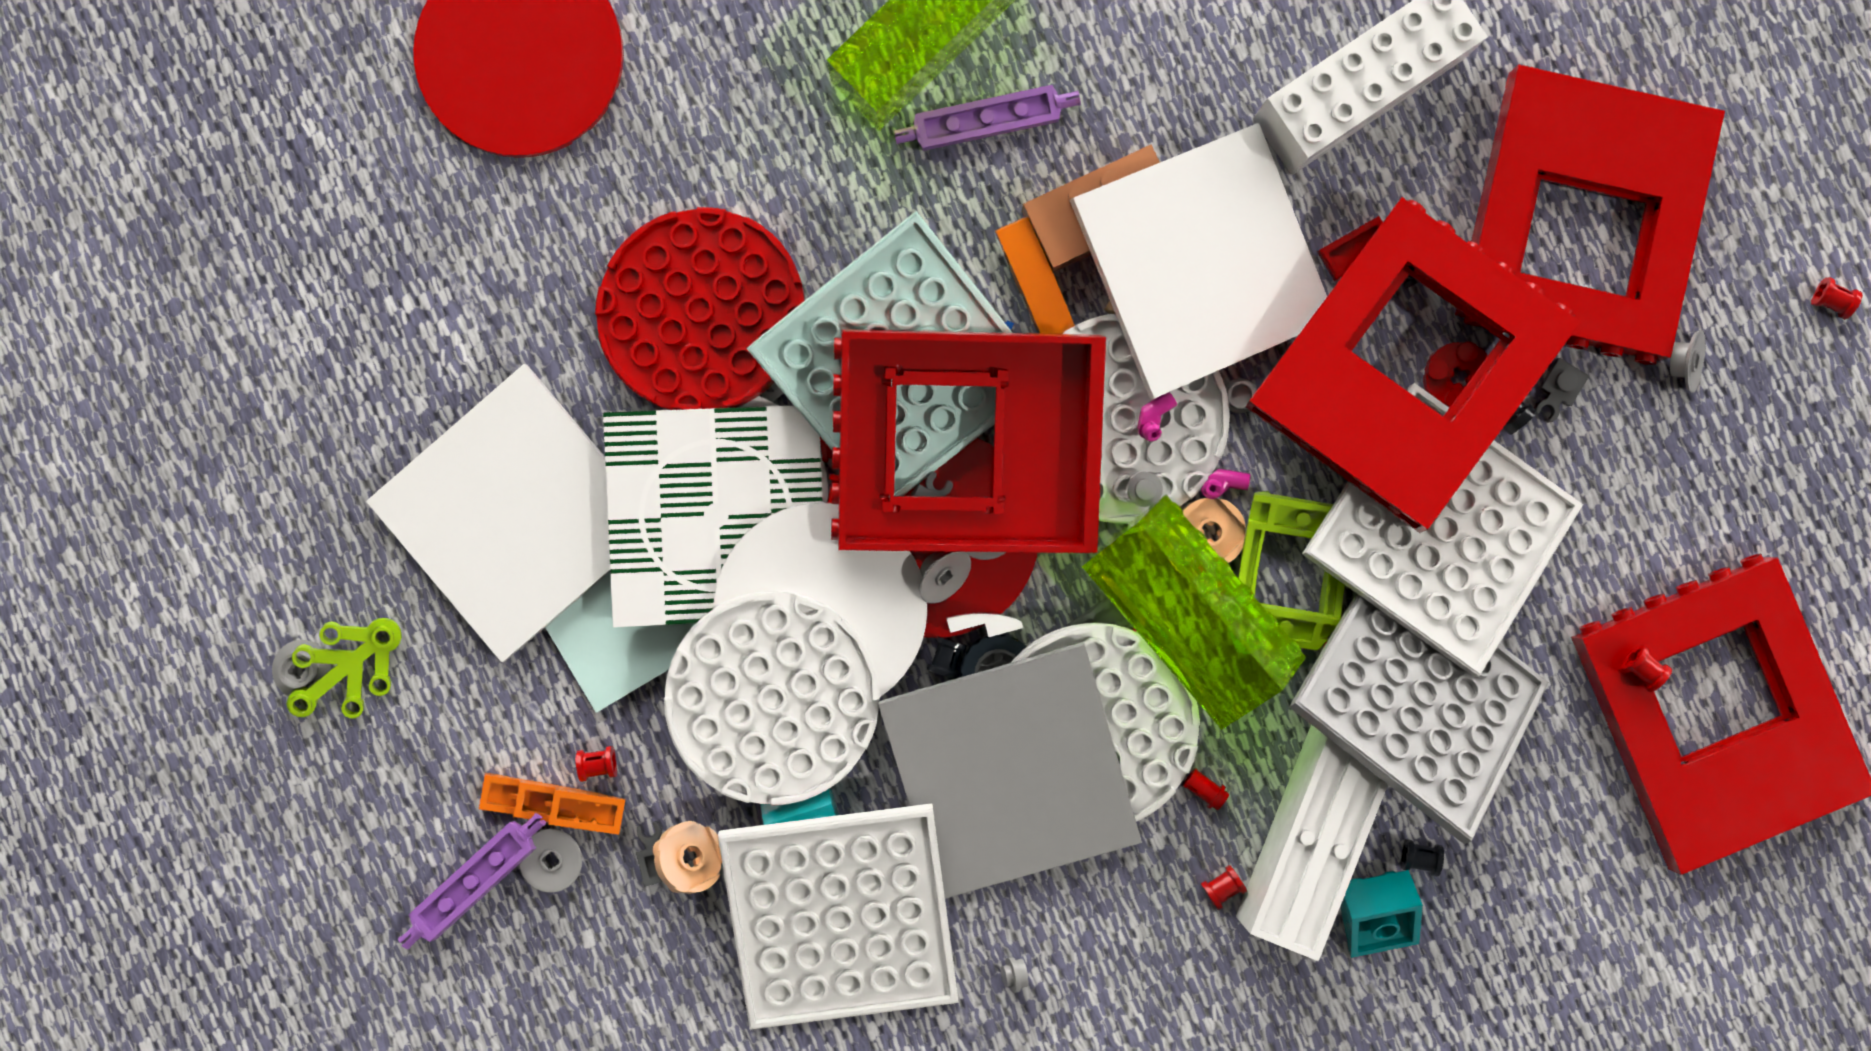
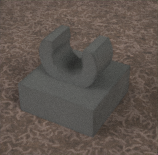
[910,472,953,497]

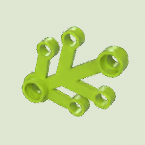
[286,618,402,719]

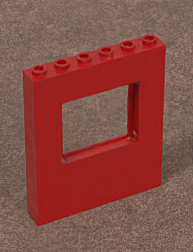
[1455,64,1725,365]
[1245,197,1581,533]
[831,329,1106,553]
[1571,553,1871,875]

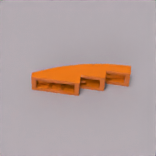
[995,216,1075,334]
[479,773,625,835]

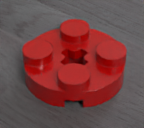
[1423,342,1488,407]

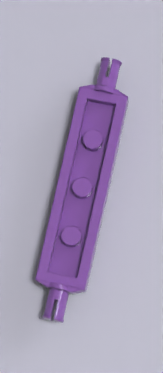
[894,85,1081,151]
[398,813,546,949]

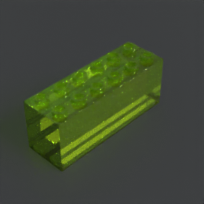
[826,0,1016,131]
[1082,494,1306,730]

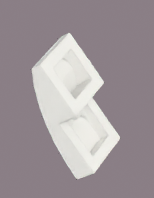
[947,613,1023,637]

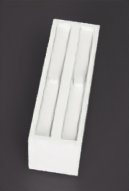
[1253,0,1488,175]
[1236,725,1388,961]

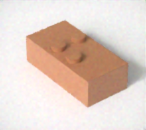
[1021,144,1160,273]

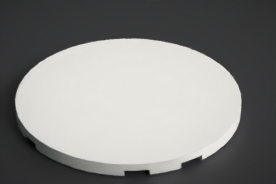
[1062,314,1230,524]
[713,503,927,697]
[664,591,880,805]
[1011,623,1200,822]

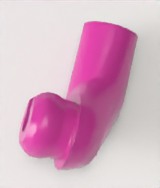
[1137,392,1177,442]
[1201,469,1250,499]

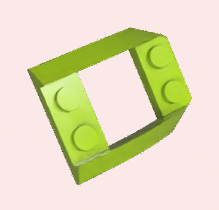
[1235,491,1345,650]

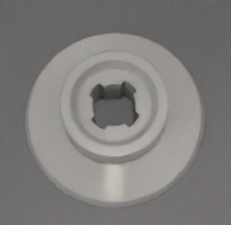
[1670,330,1706,393]
[920,551,971,603]
[272,640,331,696]
[519,829,582,893]

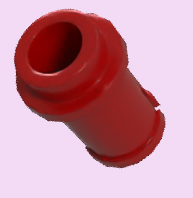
[1182,768,1229,811]

